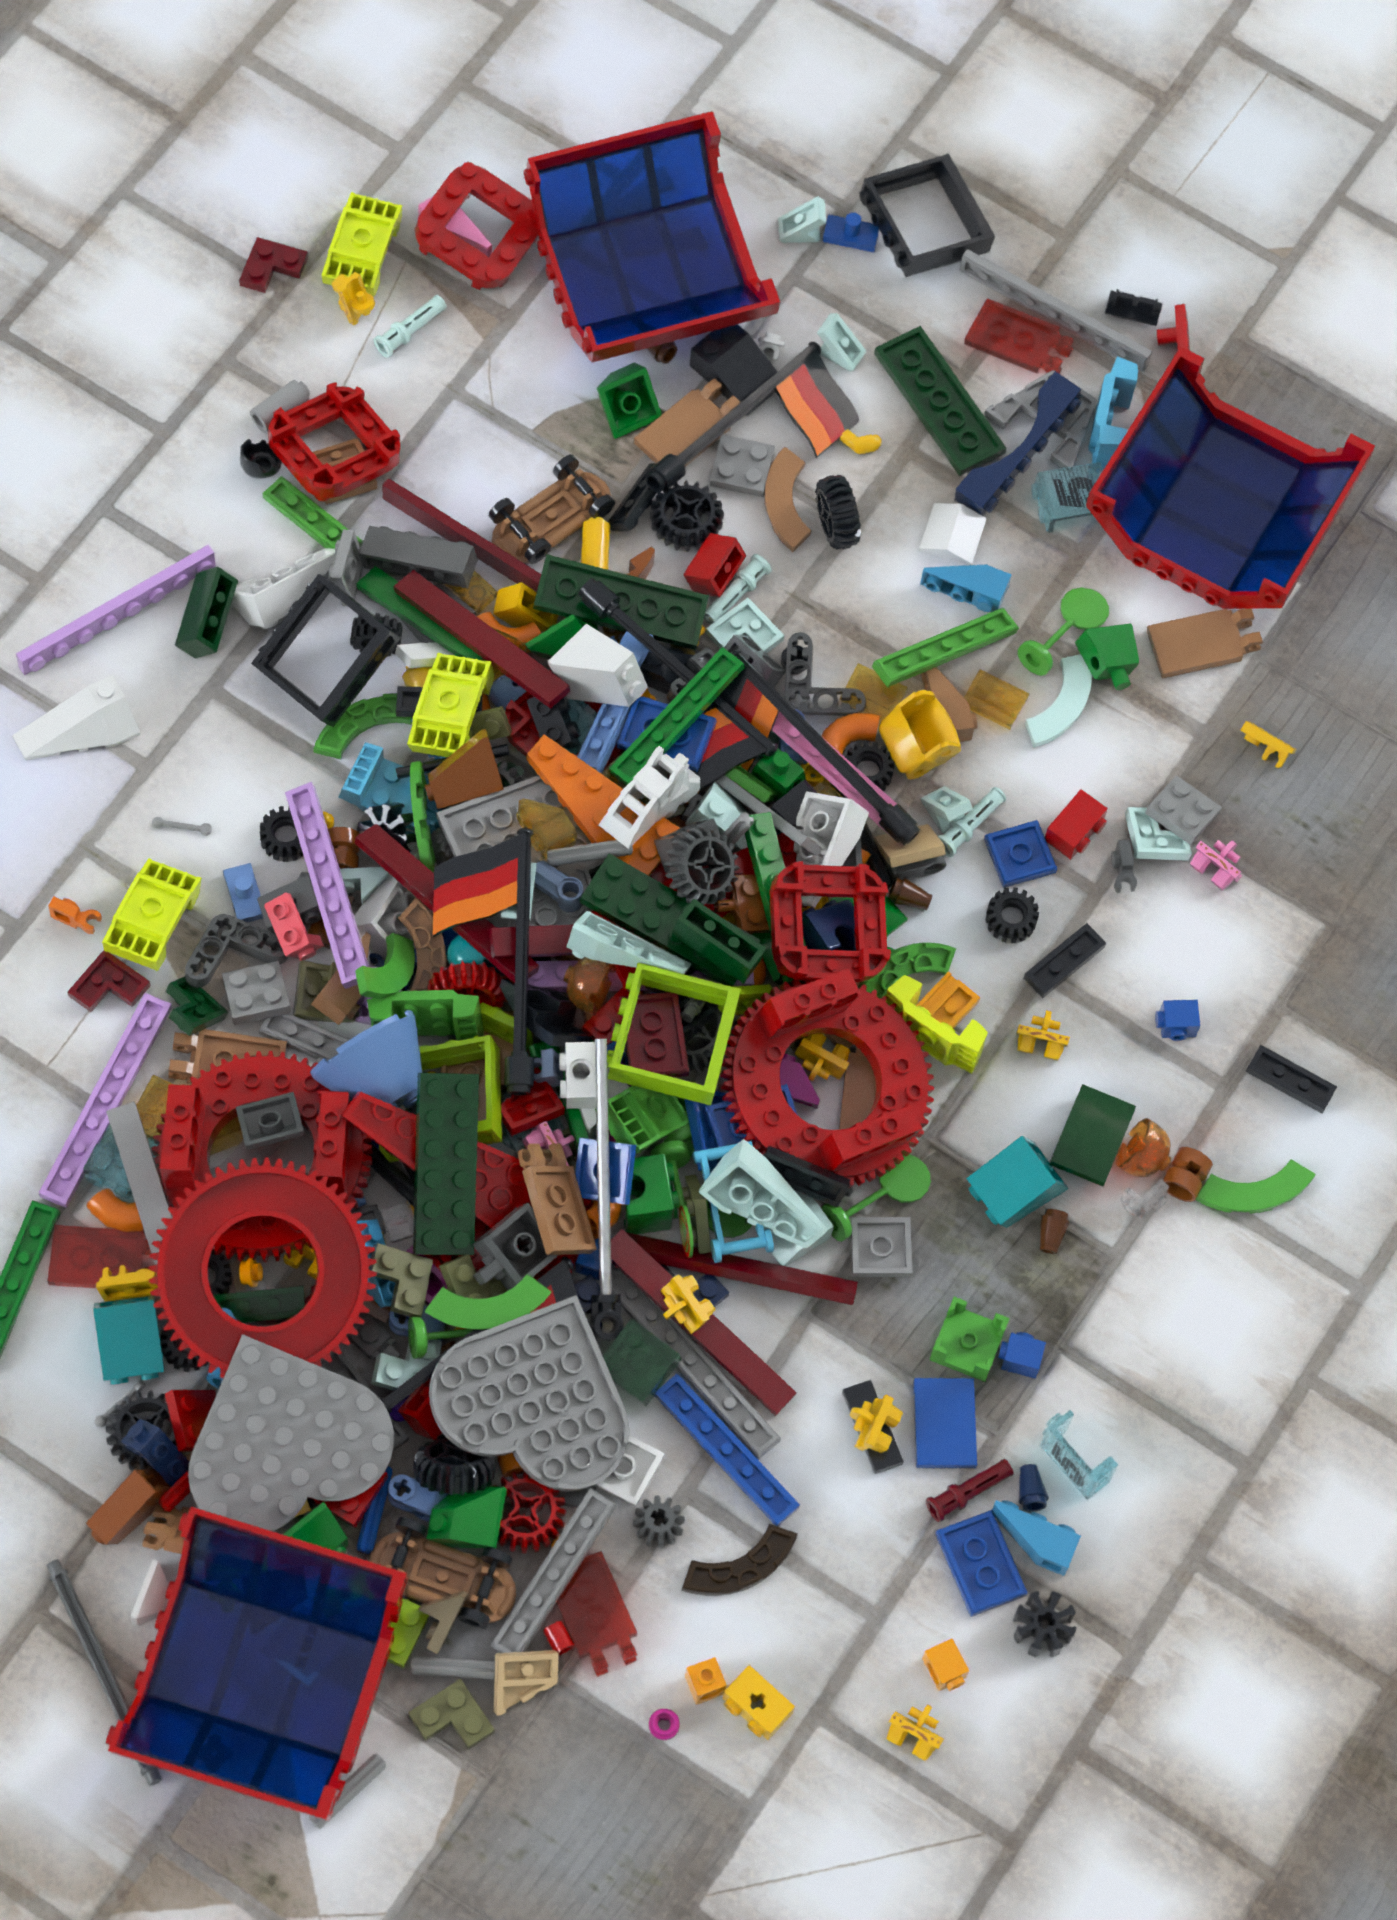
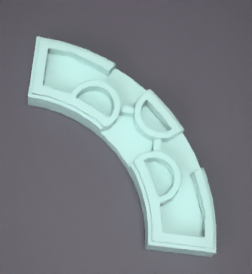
[1025,654,1092,748]

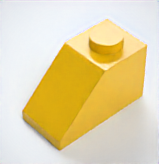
[493,582,558,632]

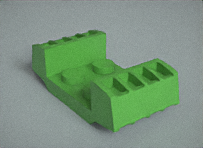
[367,990,484,1041]
[595,1086,689,1156]

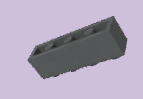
[359,526,478,589]

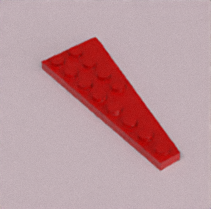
[341,1091,533,1248]

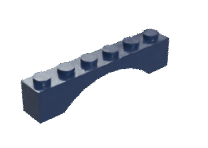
[955,371,1082,516]

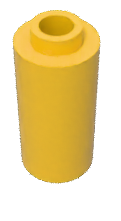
[581,517,610,570]

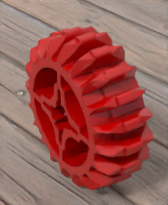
[427,960,505,1008]
[492,1471,567,1554]

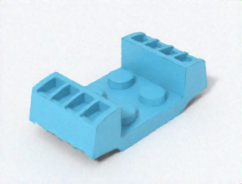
[1088,357,1138,472]
[338,742,452,834]

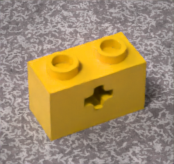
[722,1665,795,1740]

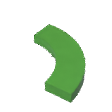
[313,693,413,759]
[410,761,436,872]
[355,933,415,999]
[858,942,956,999]
[1195,1159,1316,1214]
[424,1274,552,1329]

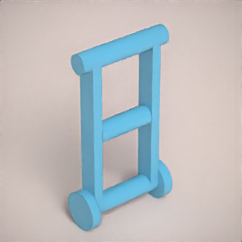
[693,1141,774,1263]

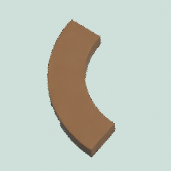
[764,447,811,552]
[398,898,446,991]

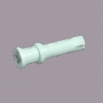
[373,295,447,358]
[704,554,772,625]
[938,787,1006,857]

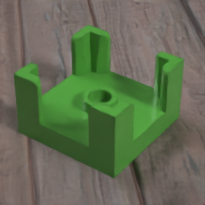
[929,1296,1010,1382]

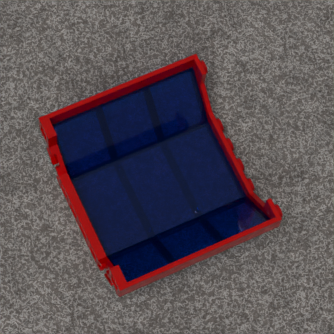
[523,111,780,363]
[1086,346,1375,609]
[106,1506,408,1822]

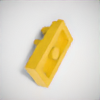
[1240,721,1297,768]
[96,1265,158,1302]

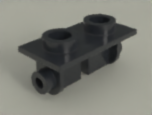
[1105,289,1163,326]

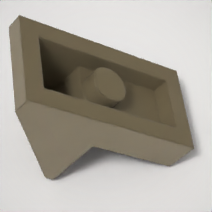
[418,1591,468,1654]

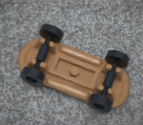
[488,454,615,564]
[369,1517,516,1629]

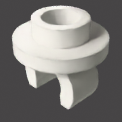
[758,333,785,360]

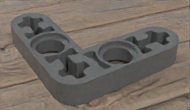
[785,632,867,716]
[185,914,288,988]

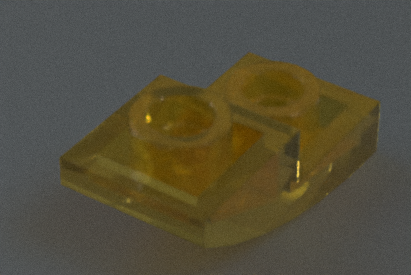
[444,570,497,613]

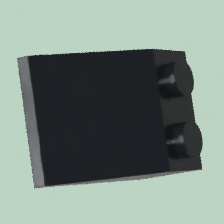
[689,324,778,416]

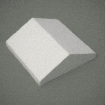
[919,503,987,565]
[595,1435,665,1507]

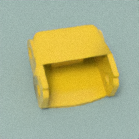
[878,690,961,779]

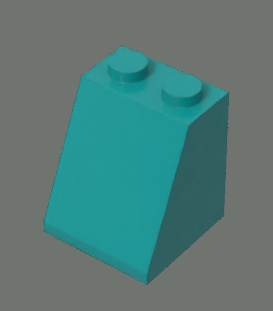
[966,1136,1069,1228]
[93,1296,164,1385]

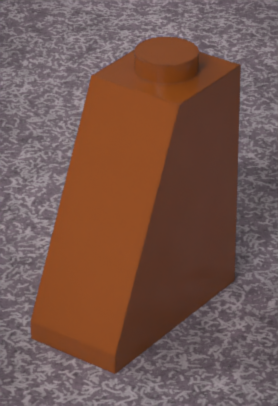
[425,729,504,809]
[86,1469,171,1545]

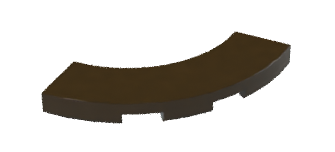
[681,1524,798,1596]

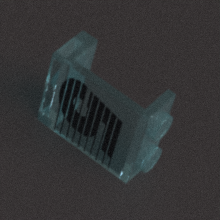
[1031,462,1111,533]
[1040,1410,1118,1500]

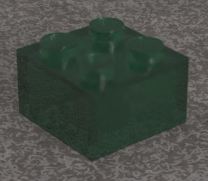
[603,1318,682,1407]

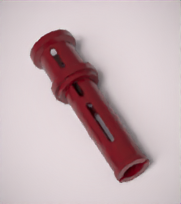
[925,1458,1014,1523]

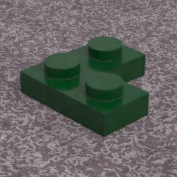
[166,976,229,1036]

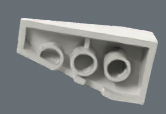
[231,548,336,629]

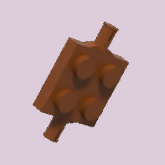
[714,874,808,934]

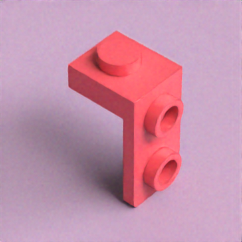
[264,893,324,960]

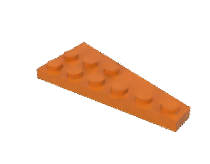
[526,734,680,876]

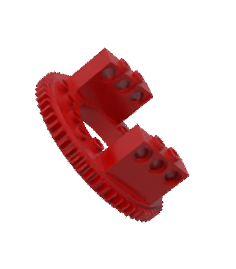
[720,968,934,1188]
[151,1051,373,1263]
[148,1157,377,1378]

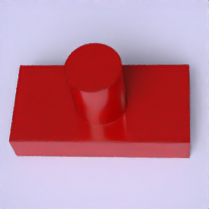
[1156,304,1190,351]

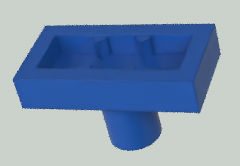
[822,212,879,252]

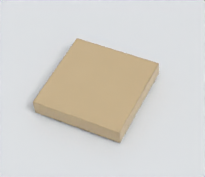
[874,824,946,868]

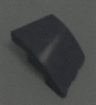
[500,979,592,1046]

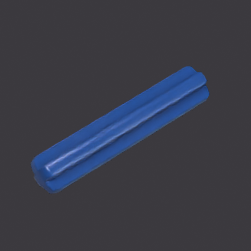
[357,1466,393,1554]

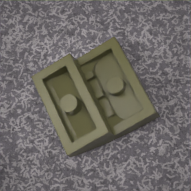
[293,960,356,1023]

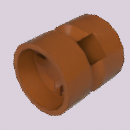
[328,827,360,869]
[1161,1147,1213,1202]

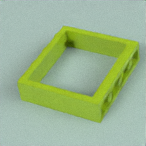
[607,963,741,1106]
[379,1035,502,1162]

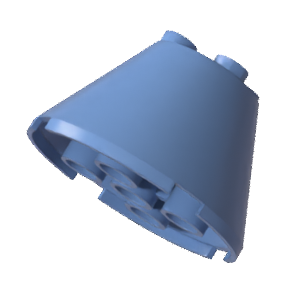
[310,1010,422,1108]

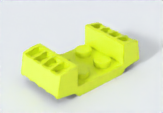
[321,192,403,297]
[407,653,494,757]
[102,858,202,971]
[886,975,988,1074]

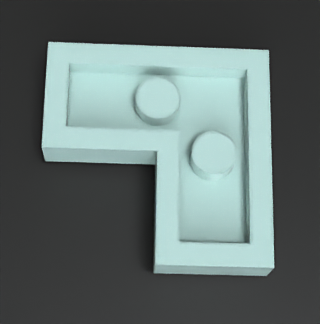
[705,598,785,653]
[1125,807,1192,861]
[371,1340,442,1395]

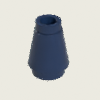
[1019,1464,1049,1512]

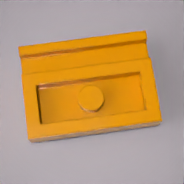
[916,971,980,1029]

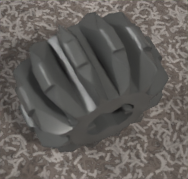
[633,1495,685,1549]

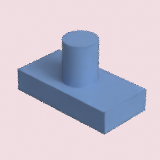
[223,863,263,922]

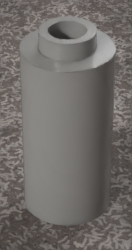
[250,380,310,433]

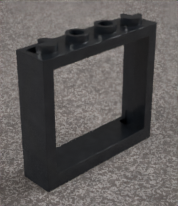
[859,153,995,277]
[251,574,401,727]

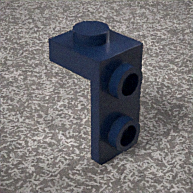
[120,1419,190,1487]

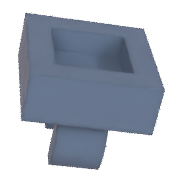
[534,1048,563,1087]

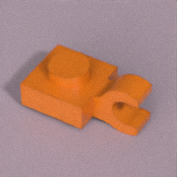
[48,896,102,934]

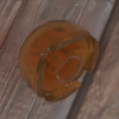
[563,957,616,1016]
[1115,1118,1171,1178]

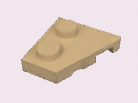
[494,1650,558,1715]

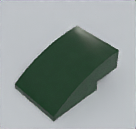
[1049,1084,1136,1187]

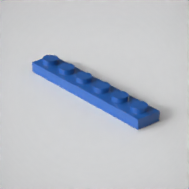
[654,1374,800,1526]

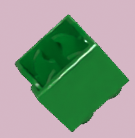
[623,1154,679,1235]

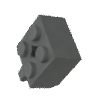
[472,1203,558,1291]

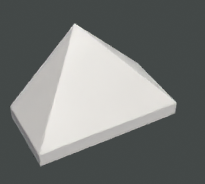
[130,1559,168,1626]

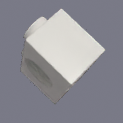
[559,1042,596,1109]

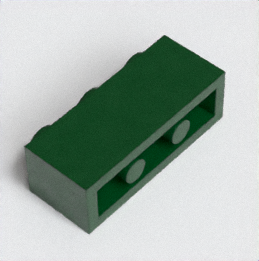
[175,567,238,659]
[672,899,766,984]

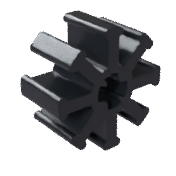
[357,802,417,852]
[1013,1591,1077,1657]

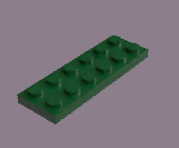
[874,326,1007,476]
[533,554,709,650]
[579,853,760,987]
[413,1073,479,1255]

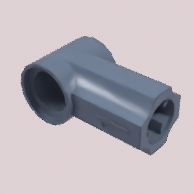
[534,860,583,912]

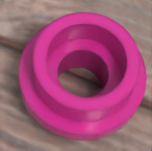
[649,1708,680,1740]

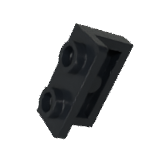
[527,696,581,750]

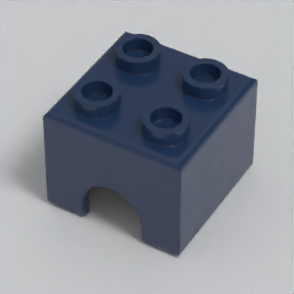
[802,899,856,951]

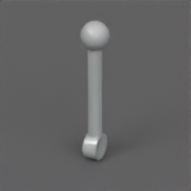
[152,817,212,836]
[94,1380,146,1427]

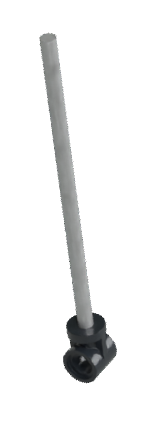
[590,1039,624,1340]

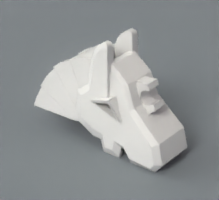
[598,746,700,849]

